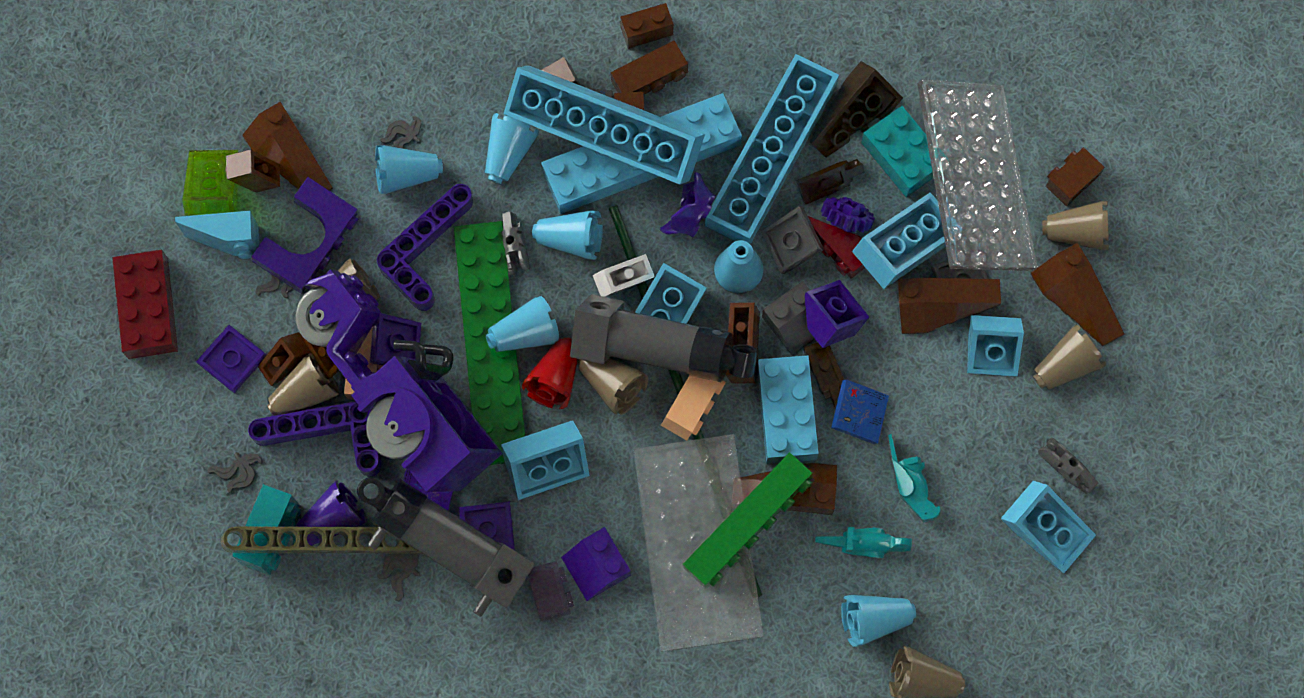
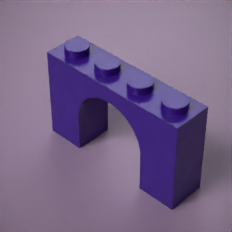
[251,177,359,294]

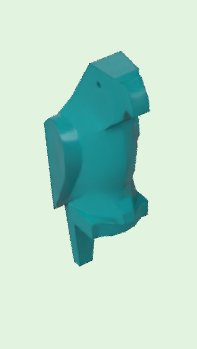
[888,434,940,523]
[815,527,912,558]

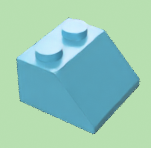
[967,315,1024,376]

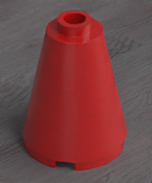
[522,337,578,409]

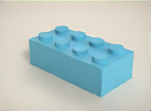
[852,192,962,289]
[757,355,819,464]

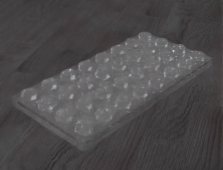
[917,79,1037,271]
[634,434,764,652]

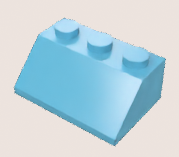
[501,420,590,500]

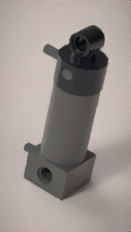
[570,294,757,382]
[357,478,535,617]

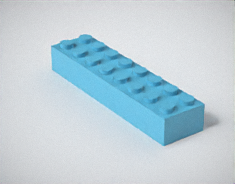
[705,54,839,245]
[504,66,705,184]
[541,93,742,215]

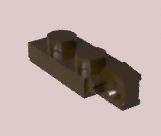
[796,159,865,204]
[804,342,844,410]

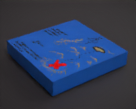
[831,380,889,444]

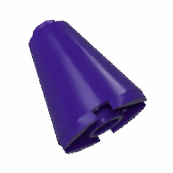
[294,480,367,546]

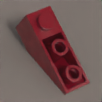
[808,216,865,279]

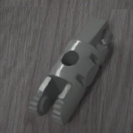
[501,211,530,276]
[1038,438,1098,494]

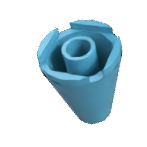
[485,113,540,184]
[375,145,443,194]
[532,210,603,260]
[714,240,764,294]
[486,296,559,352]
[841,594,916,647]

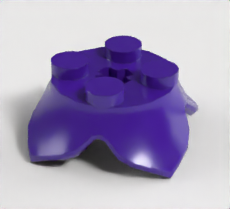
[660,172,716,238]

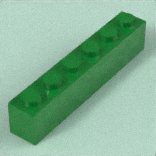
[683,452,813,589]

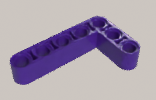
[376,184,473,311]
[248,402,381,477]

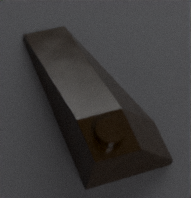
[810,61,903,158]

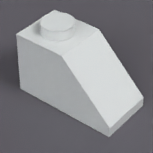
[593,254,655,297]

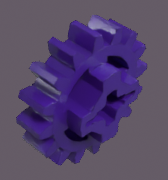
[820,197,875,233]

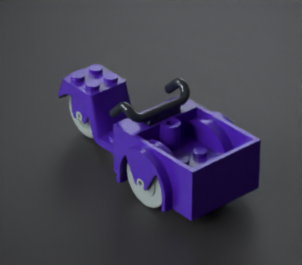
[296,269,503,492]

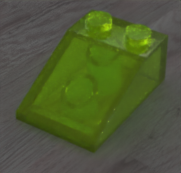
[182,150,239,216]

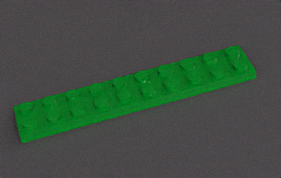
[453,221,525,465]

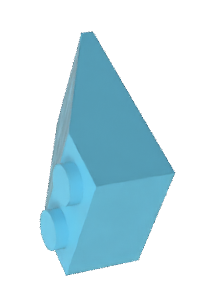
[175,211,260,259]
[635,263,708,324]
[1001,481,1096,573]

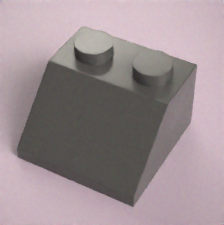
[762,281,815,355]

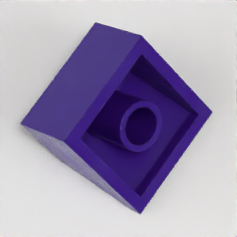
[804,280,869,348]
[561,527,631,601]

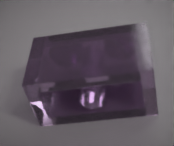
[528,561,574,622]

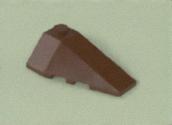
[243,102,333,191]
[1030,243,1124,346]
[898,278,1001,334]
[731,463,837,515]

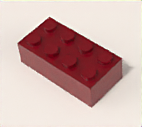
[112,249,178,359]

